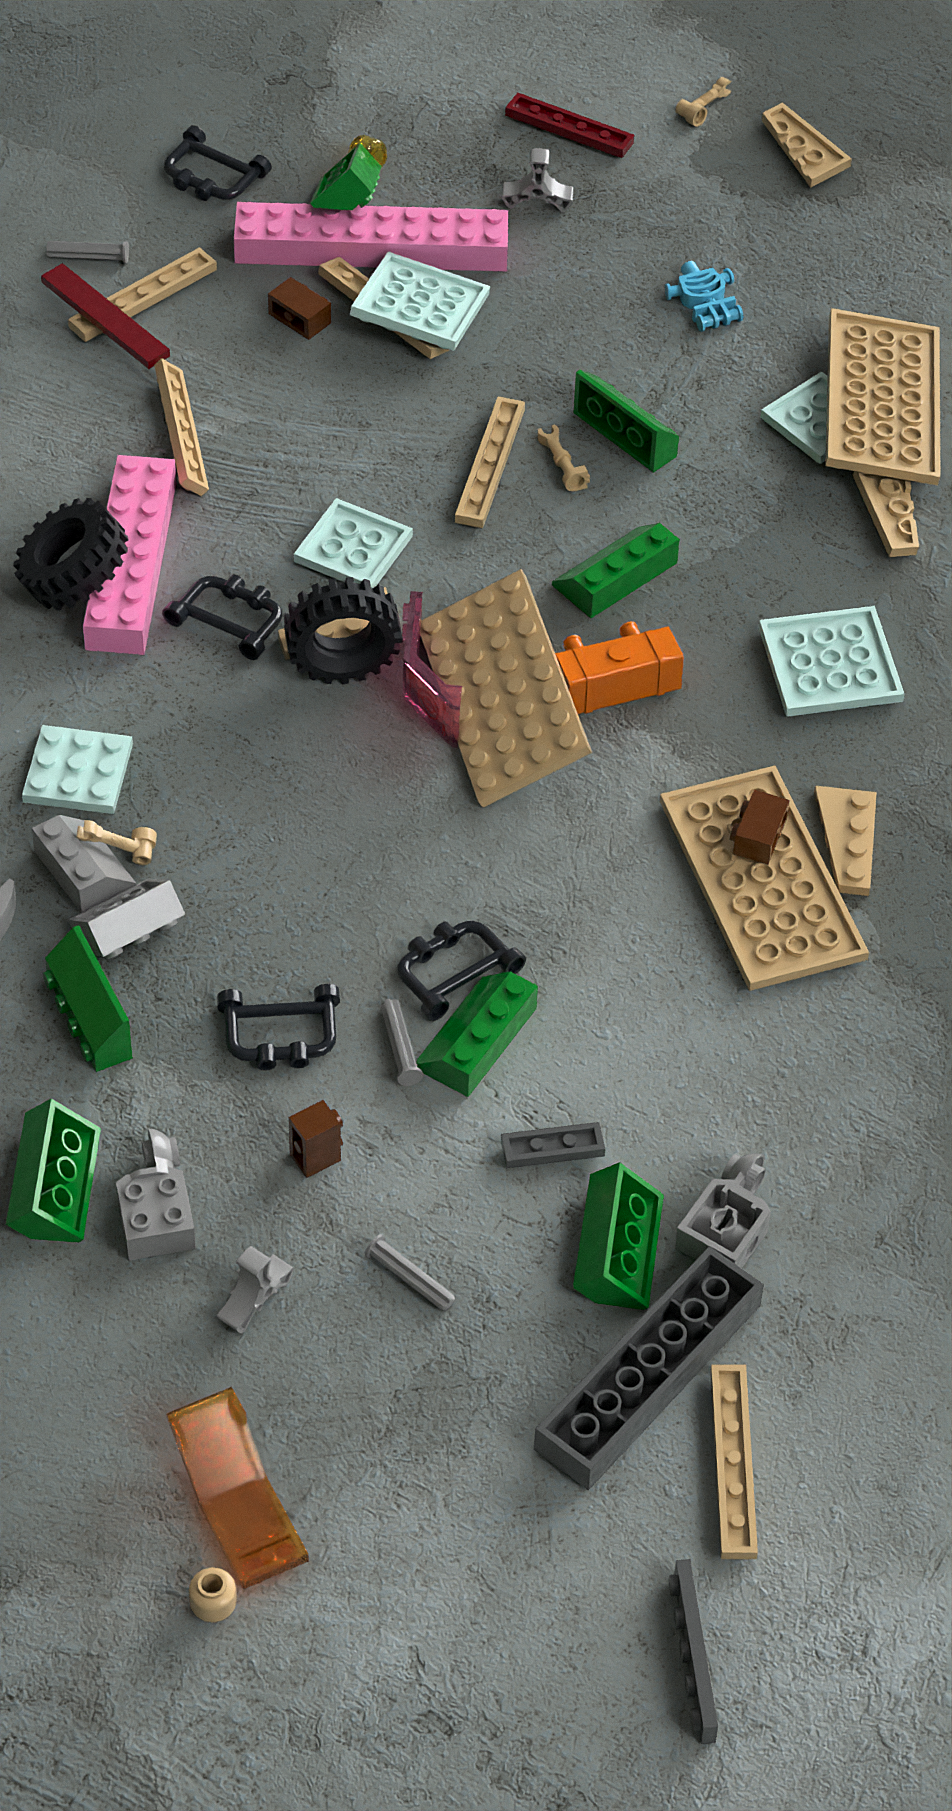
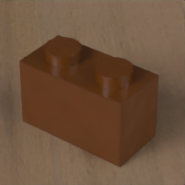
[268,277,331,340]
[730,790,790,865]
[288,1100,343,1178]

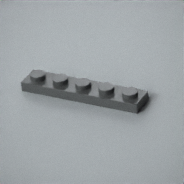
[669,1559,718,1744]

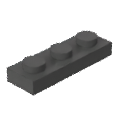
[501,1122,605,1169]

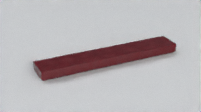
[41,263,170,369]

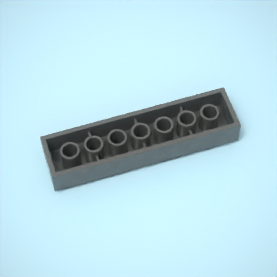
[534,1246,764,1490]

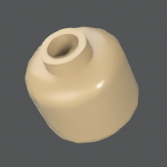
[189,1567,237,1622]

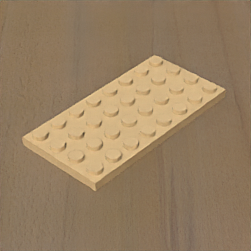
[825,308,940,485]
[417,569,592,808]
[660,766,869,991]

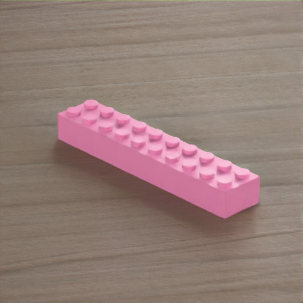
[234,202,508,272]

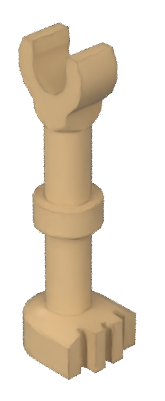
[538,425,590,491]

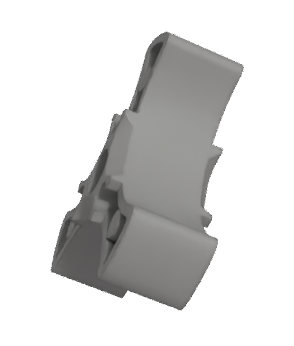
[502,148,574,212]
[217,1246,294,1333]

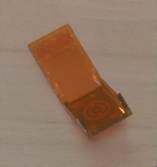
[166,1387,309,1590]

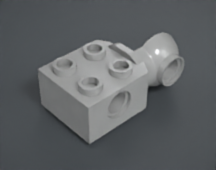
[116,1128,196,1261]
[675,1153,771,1269]

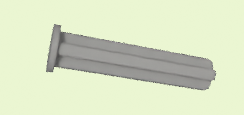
[46,241,129,263]
[381,999,423,1086]
[365,1234,455,1311]

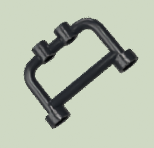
[164,125,272,201]
[162,574,283,660]
[397,921,526,1021]
[217,984,340,1070]

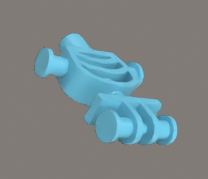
[665,261,744,332]

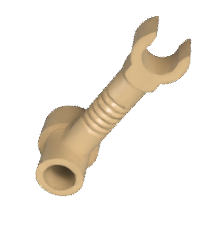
[676,77,732,127]
[77,820,157,865]

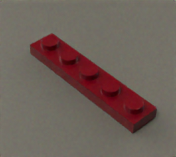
[505,92,635,158]

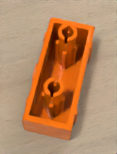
[555,621,684,714]

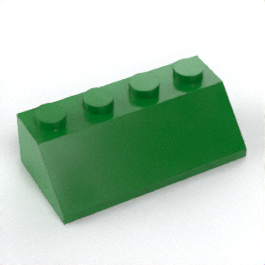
[310,143,382,210]
[573,370,679,473]
[552,523,680,618]
[42,925,133,1072]
[416,971,538,1097]
[5,1099,101,1243]
[573,1162,664,1310]

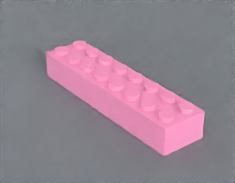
[83,455,177,655]

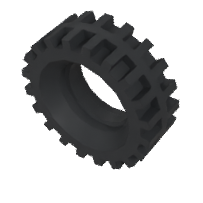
[13,498,129,611]
[284,577,403,684]

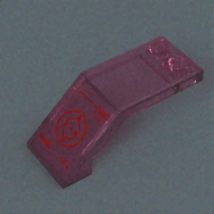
[402,591,462,748]

